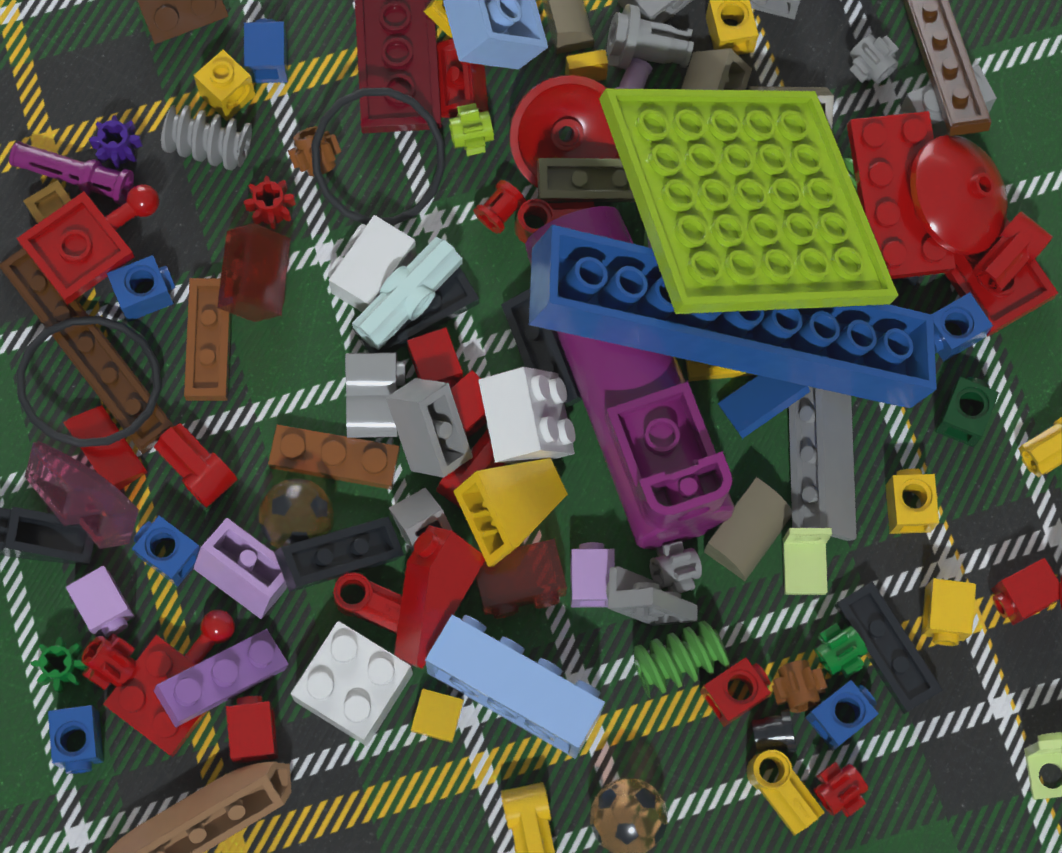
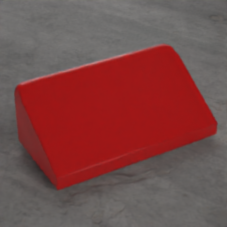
[436,38,489,118]
[63,405,147,495]

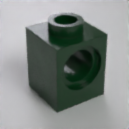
[935,377,999,447]

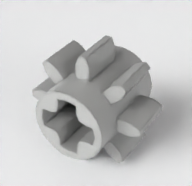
[850,34,899,84]
[650,541,702,593]

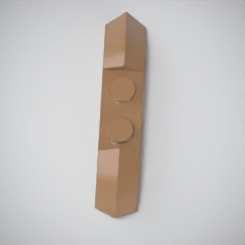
[107,762,291,853]

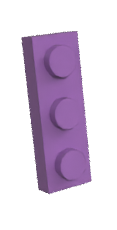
[154,629,289,727]

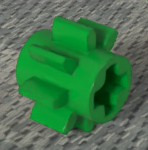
[814,623,868,679]
[31,637,88,693]

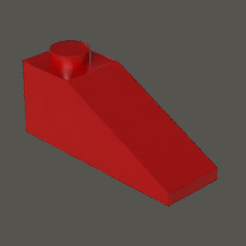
[394,525,485,669]

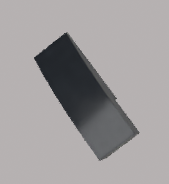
[0,507,97,565]

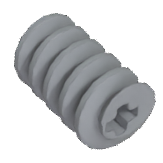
[161,105,252,170]

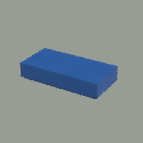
[718,375,811,439]

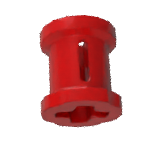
[473,180,526,234]

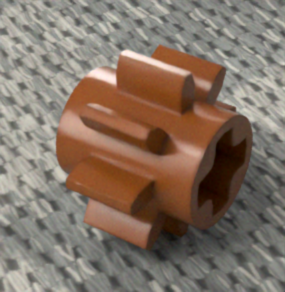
[288,126,342,176]
[772,660,827,713]

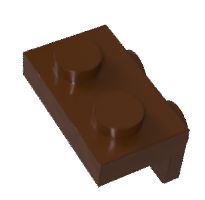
[136,0,229,44]

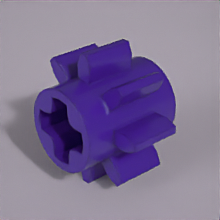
[89,115,143,169]

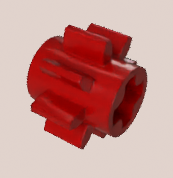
[244,176,296,230]
[81,633,136,690]
[814,762,869,817]

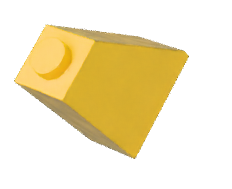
[453,458,568,567]

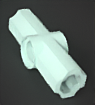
[352,237,462,350]

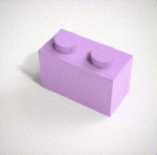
[193,518,287,619]

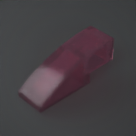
[24,442,139,549]

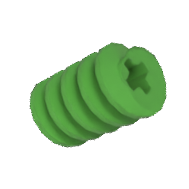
[634,621,730,698]

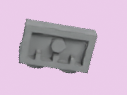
[606,566,698,626]

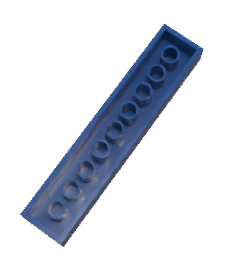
[529,225,937,409]

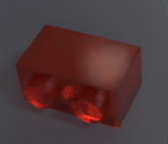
[217,223,291,322]
[475,539,567,618]

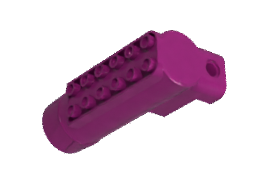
[525,206,735,550]

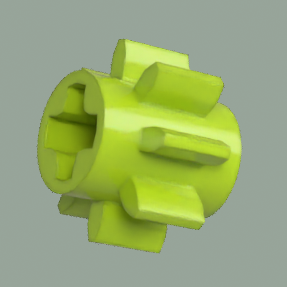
[449,103,494,156]

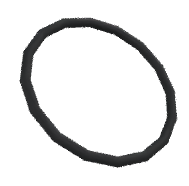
[311,88,445,225]
[16,316,162,447]

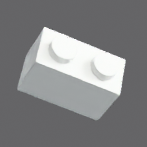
[328,215,417,312]

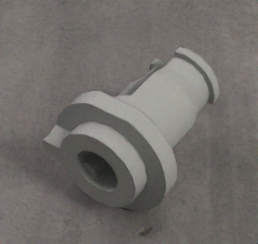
[607,4,694,69]

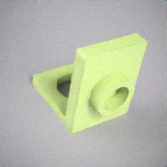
[783,528,832,595]
[1024,732,1062,800]

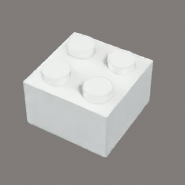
[478,367,575,464]
[291,621,413,746]

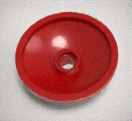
[509,75,620,188]
[910,135,1008,255]

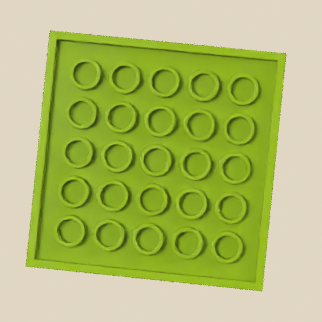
[599,88,898,314]

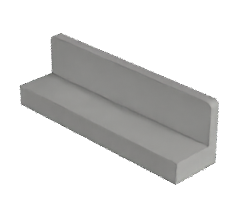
[789,386,857,541]

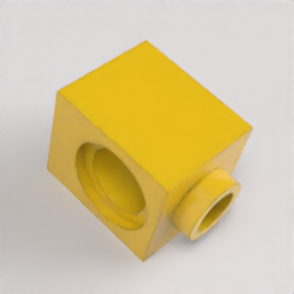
[706,0,759,55]
[194,50,256,121]
[885,468,939,534]
[921,578,976,646]

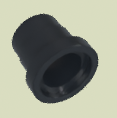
[752,708,797,753]

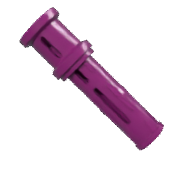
[9,141,134,206]

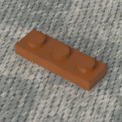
[184,278,232,401]
[268,424,400,490]

